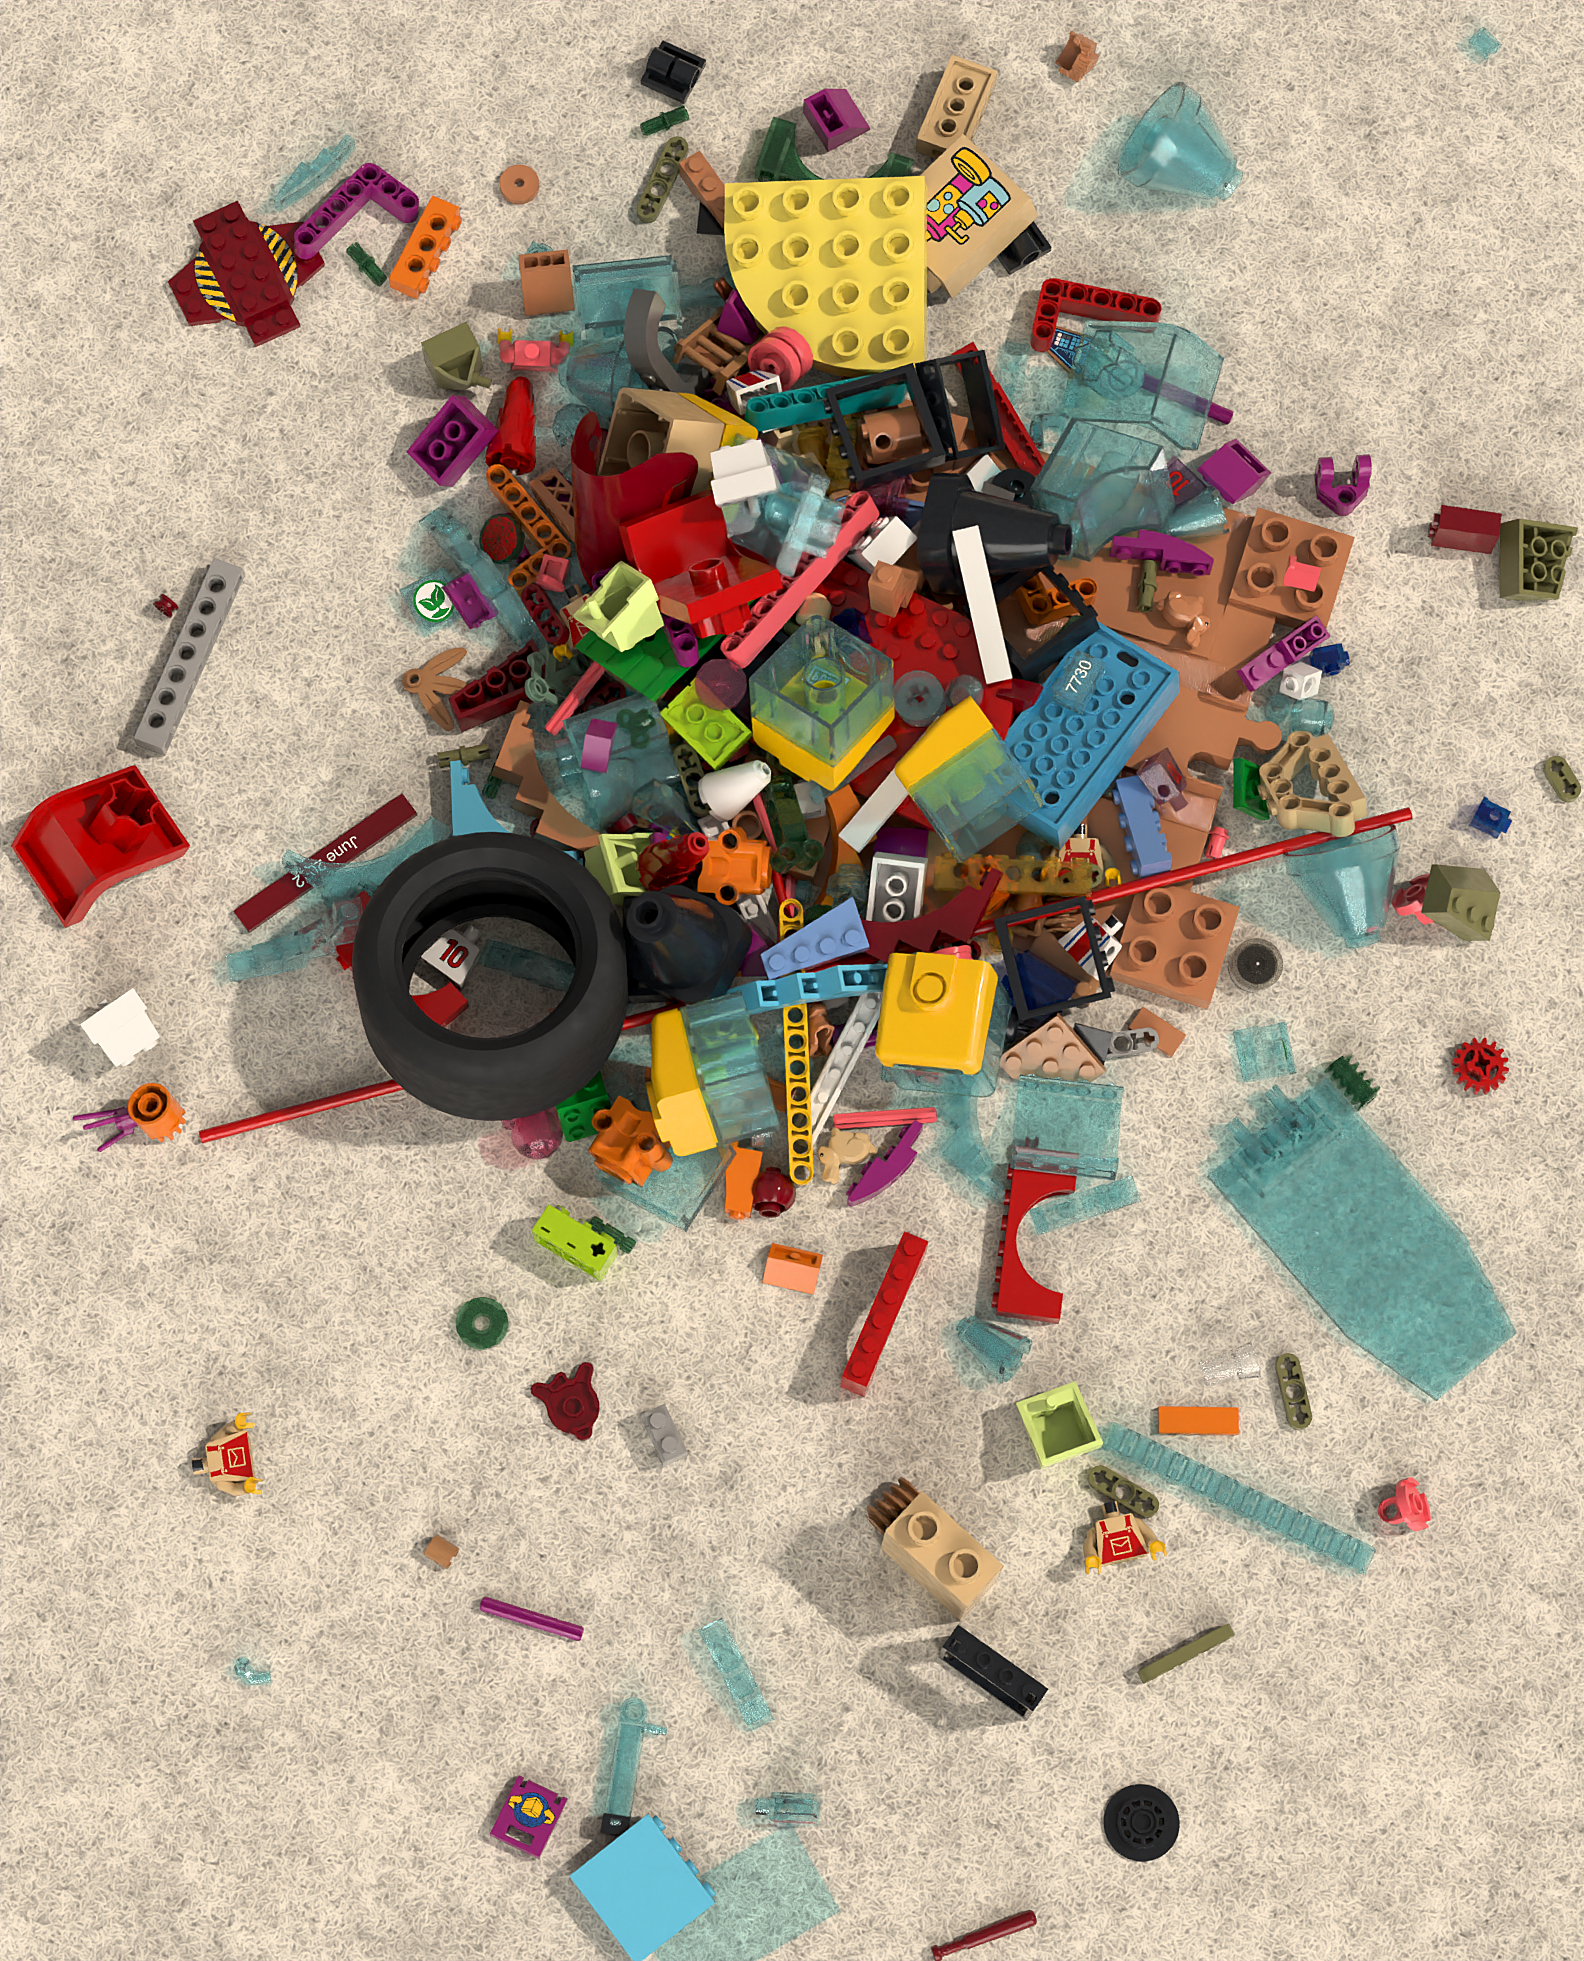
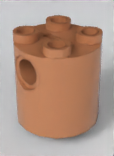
[856,406,925,465]

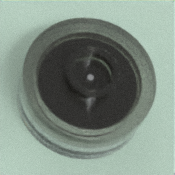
[1228,938,1283,993]

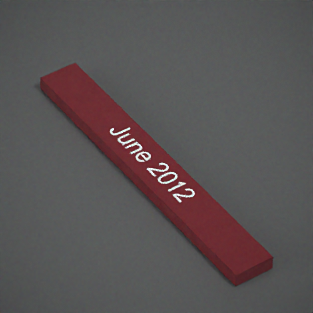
[233,793,418,933]

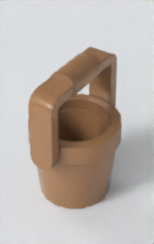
[1004,879,1048,937]

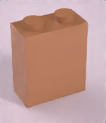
[518,249,575,316]

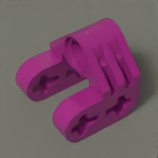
[1314,454,1372,516]

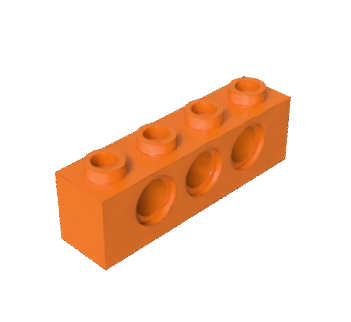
[389,195,462,299]

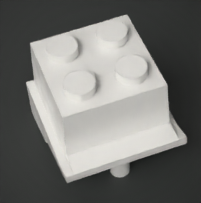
[710,439,783,517]
[80,988,160,1067]

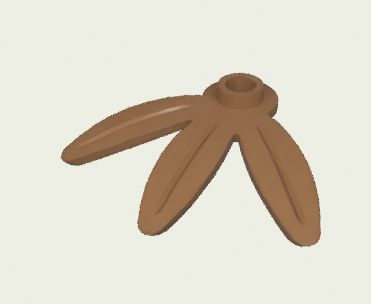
[402,647,469,732]

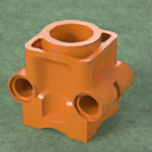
[697,826,773,905]
[587,1095,673,1187]

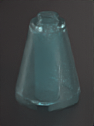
[1156,485,1230,540]
[957,1316,1032,1384]

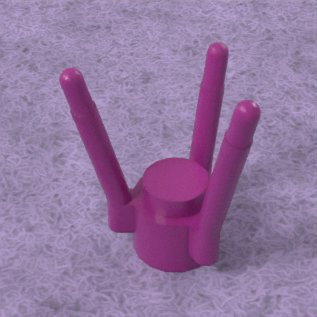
[73,1106,138,1152]

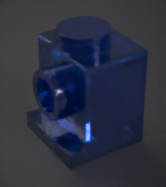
[832,607,873,652]
[1309,643,1350,676]
[1470,796,1512,839]

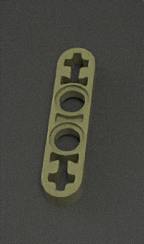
[637,136,688,223]
[1137,1623,1235,1684]

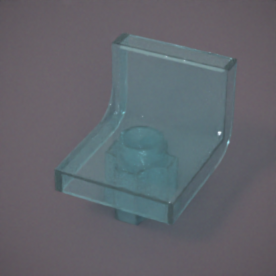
[572,255,682,348]
[1058,320,1224,451]
[721,433,846,578]

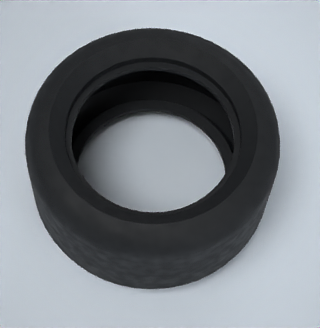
[352,832,628,1121]

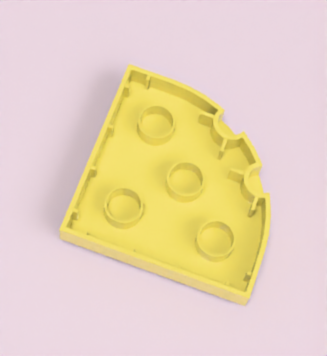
[724,176,927,378]

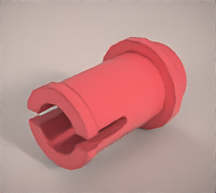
[1204,827,1229,860]

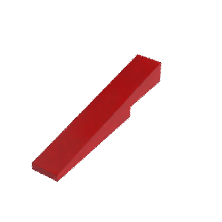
[951,342,1049,477]

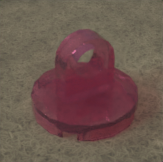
[694,659,747,711]

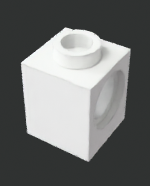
[1279,662,1322,700]

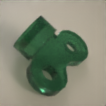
[616,708,657,749]

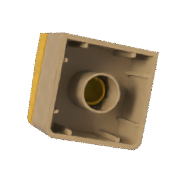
[598,387,758,523]

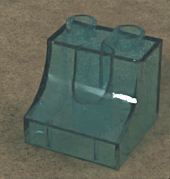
[1031,418,1175,562]

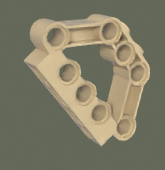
[1258,730,1367,837]

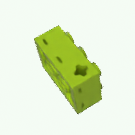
[659,677,753,771]
[532,1204,618,1281]

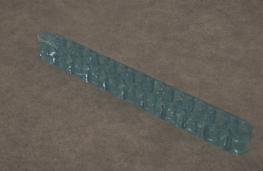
[1101,1422,1376,1575]

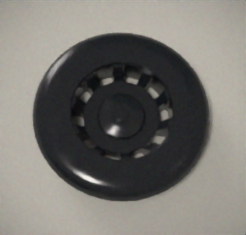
[1104,1784,1180,1862]

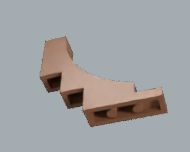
[868,530,926,618]
[491,700,602,861]

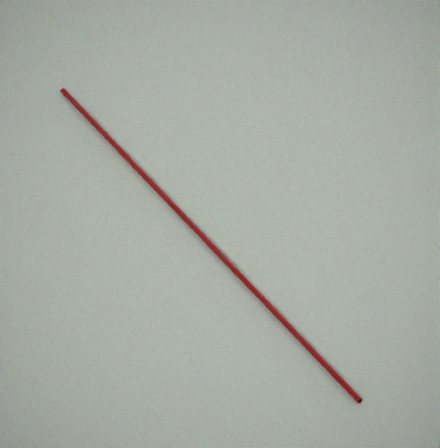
[199,807,1412,1143]

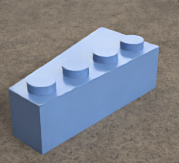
[1111,774,1172,879]
[761,897,870,980]

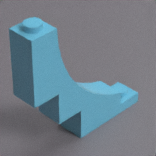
[450,760,585,867]
[714,964,887,1020]

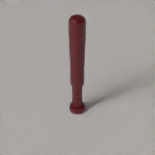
[931,1910,1037,1961]

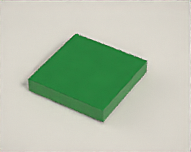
[1233,757,1270,820]

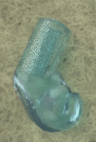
[234,1657,271,1685]

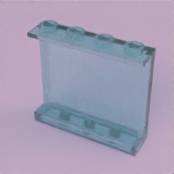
[1010,1074,1124,1181]
[595,1099,737,1232]

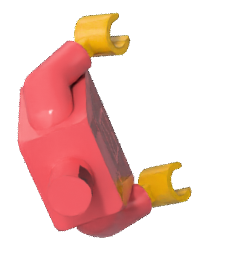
[497,328,574,372]

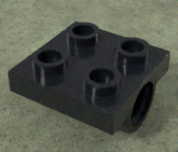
[640,40,706,104]
[997,221,1052,275]

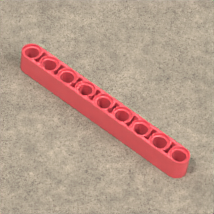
[720,491,879,670]

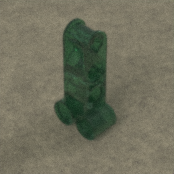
[760,772,824,874]

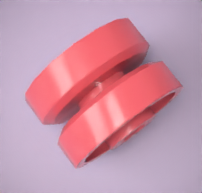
[748,326,813,392]

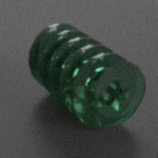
[1324,1054,1381,1112]

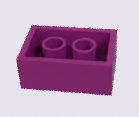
[406,395,499,487]

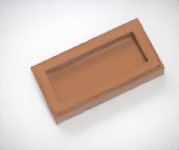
[1128,1007,1186,1058]

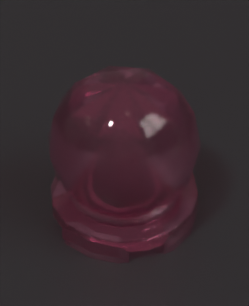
[849,468,912,521]
[500,1108,563,1160]

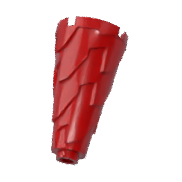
[485,376,536,476]
[636,832,710,891]

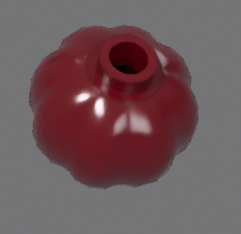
[752,1167,796,1218]

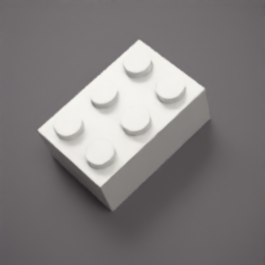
[846,516,917,575]
[866,852,928,922]

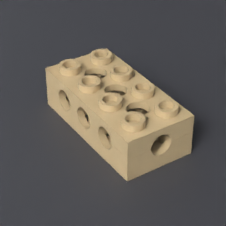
[916,55,998,159]

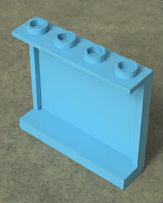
[570,1814,716,1961]

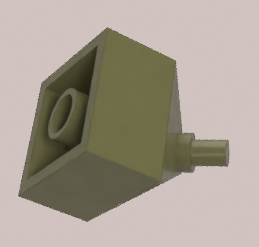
[421,322,492,390]

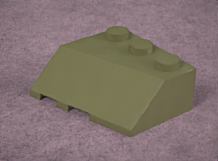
[1500,518,1578,601]
[1421,864,1501,941]

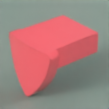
[535,554,571,592]
[1284,555,1321,592]

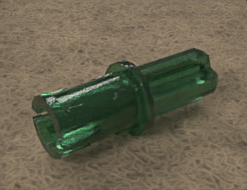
[640,105,689,136]
[346,242,387,286]

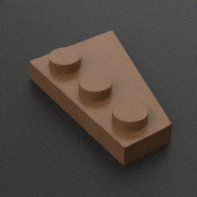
[1019,926,1100,1006]

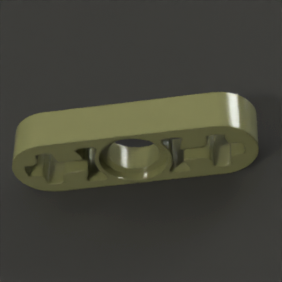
[673,744,712,817]
[1275,1353,1312,1430]
[1088,1465,1159,1518]

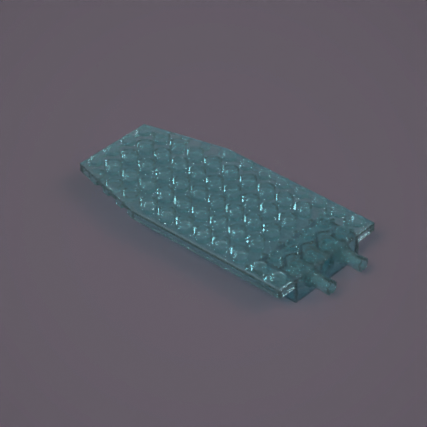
[1207,1078,1517,1401]

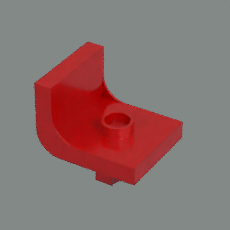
[618,489,783,638]
[11,765,190,928]

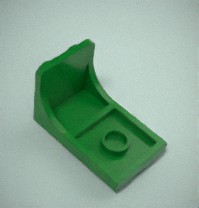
[556,1070,611,1142]

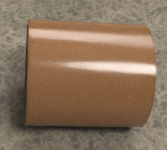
[424,1534,460,1569]

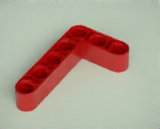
[1030,278,1162,352]

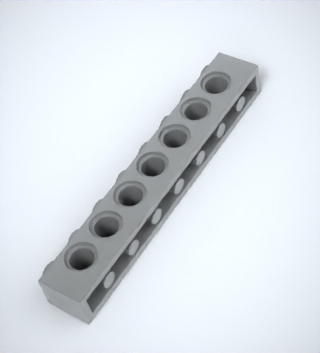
[132,558,245,756]

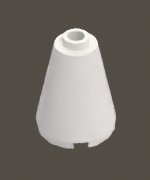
[698,760,771,822]

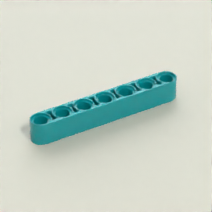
[744,374,907,432]

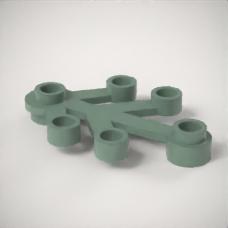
[525,643,591,712]

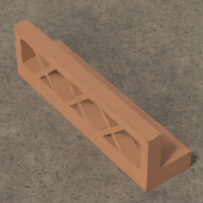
[529,467,576,545]

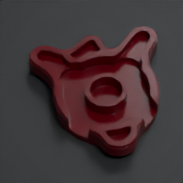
[531,1362,600,1441]

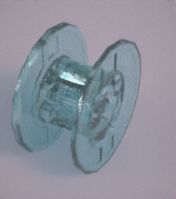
[892,670,947,727]

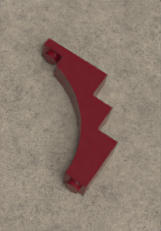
[861,867,1004,963]

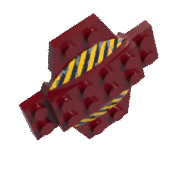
[168,201,325,347]

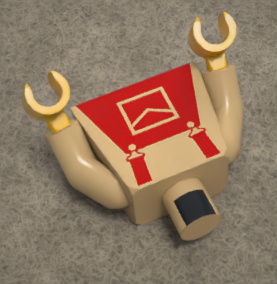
[553,584,593,662]
[1040,824,1121,886]
[192,1412,263,1496]
[1083,1501,1167,1574]

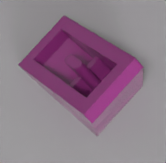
[717,288,760,344]
[581,718,618,774]

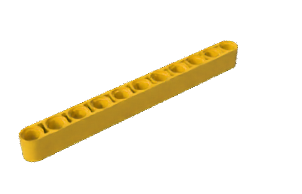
[779,899,814,1186]

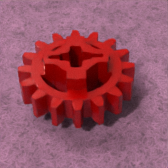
[1451,1038,1509,1095]

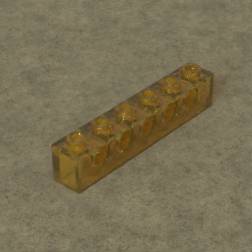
[934,852,1092,897]

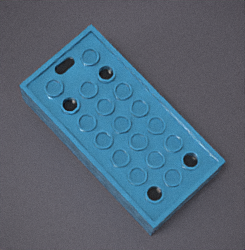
[979,621,1180,850]

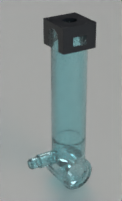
[600,1697,667,1837]

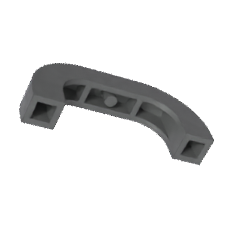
[624,289,712,397]

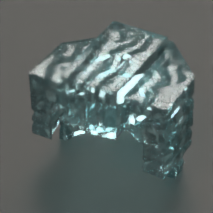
[552,403,590,448]
[826,864,871,915]

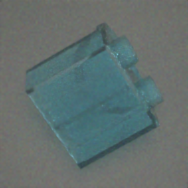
[553,693,681,832]

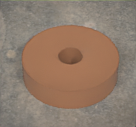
[499,165,539,204]

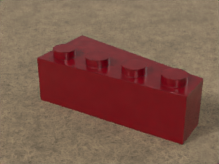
[448,638,555,733]

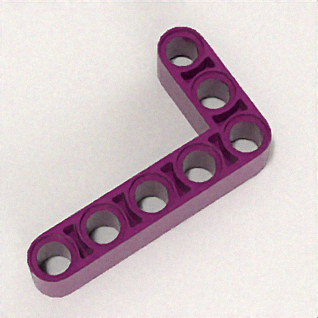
[294,163,419,259]
[592,562,699,667]

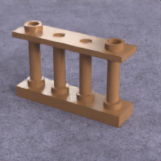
[672,306,765,395]

